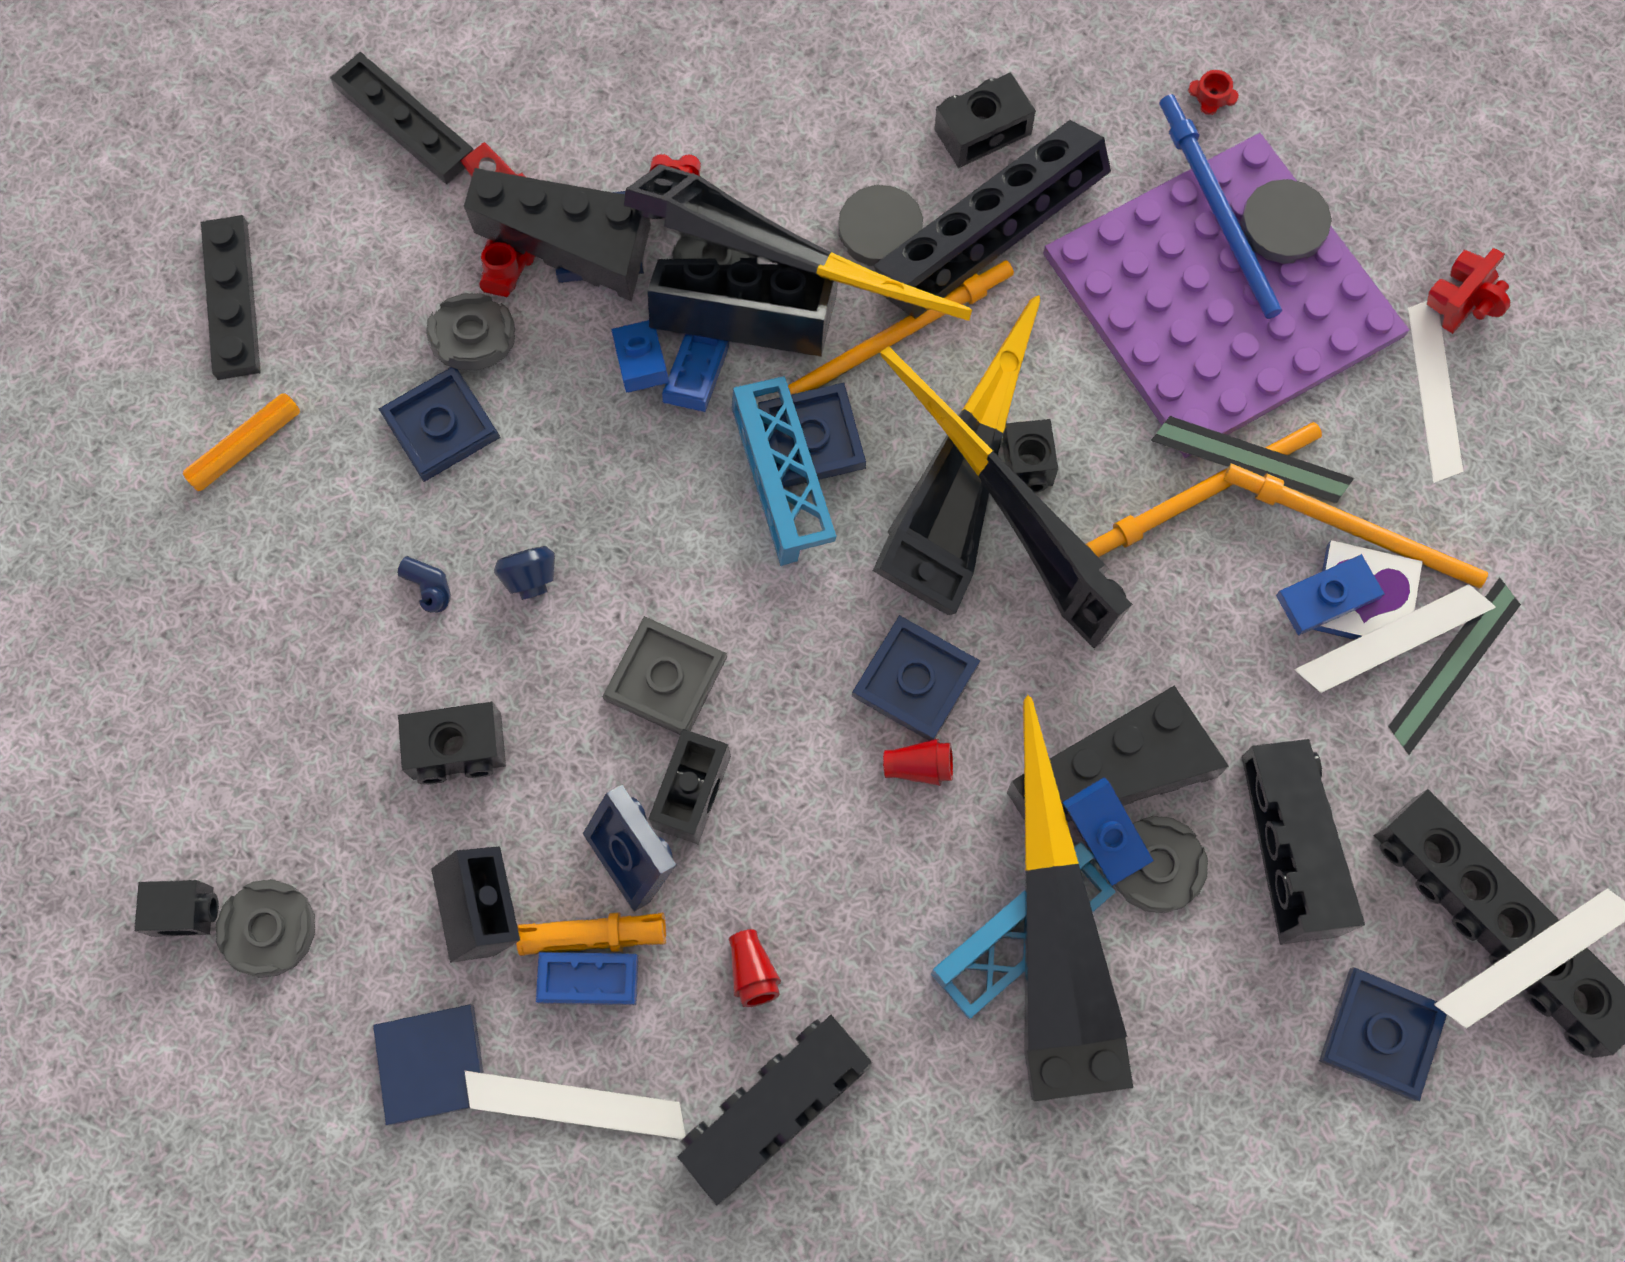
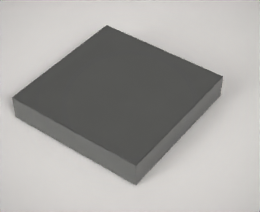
[602,616,727,735]

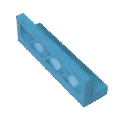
[731,376,837,566]
[931,842,1116,1020]

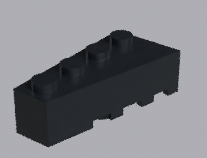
[464,168,651,302]
[647,258,838,357]
[1007,685,1229,822]
[1242,739,1365,945]
[677,1014,872,1206]

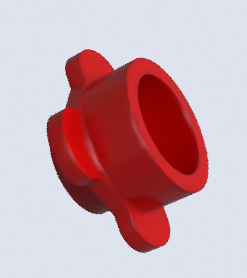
[1188,70,1239,115]

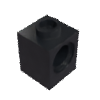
[1002,419,1058,493]
[134,880,219,937]

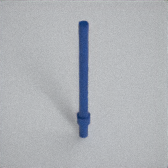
[1159,94,1282,319]

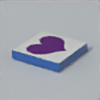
[1312,540,1422,640]

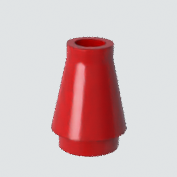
[883,738,953,786]
[728,929,781,1007]

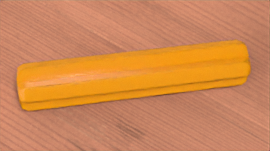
[182,393,300,491]

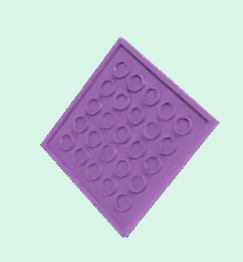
[1043,133,1409,458]

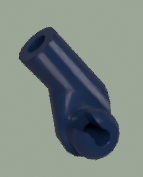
[397,556,451,613]

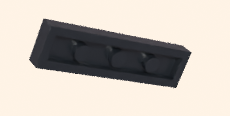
[330,52,474,185]
[201,215,261,380]

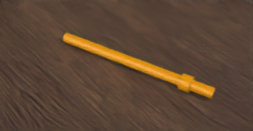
[788,260,1014,394]
[1086,422,1322,557]
[1223,463,1488,589]

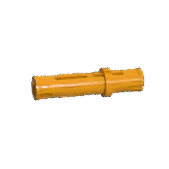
[516,912,666,956]

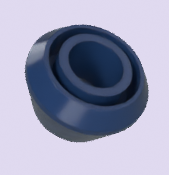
[494,546,555,600]

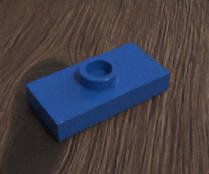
[611,320,669,393]
[662,334,729,412]
[1276,554,1385,636]
[1062,777,1154,886]
[536,952,639,1005]

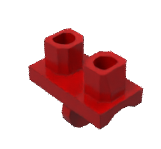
[1426,248,1511,334]

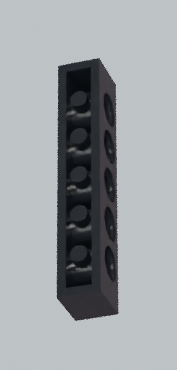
[873,120,1111,319]
[1373,789,1625,1058]

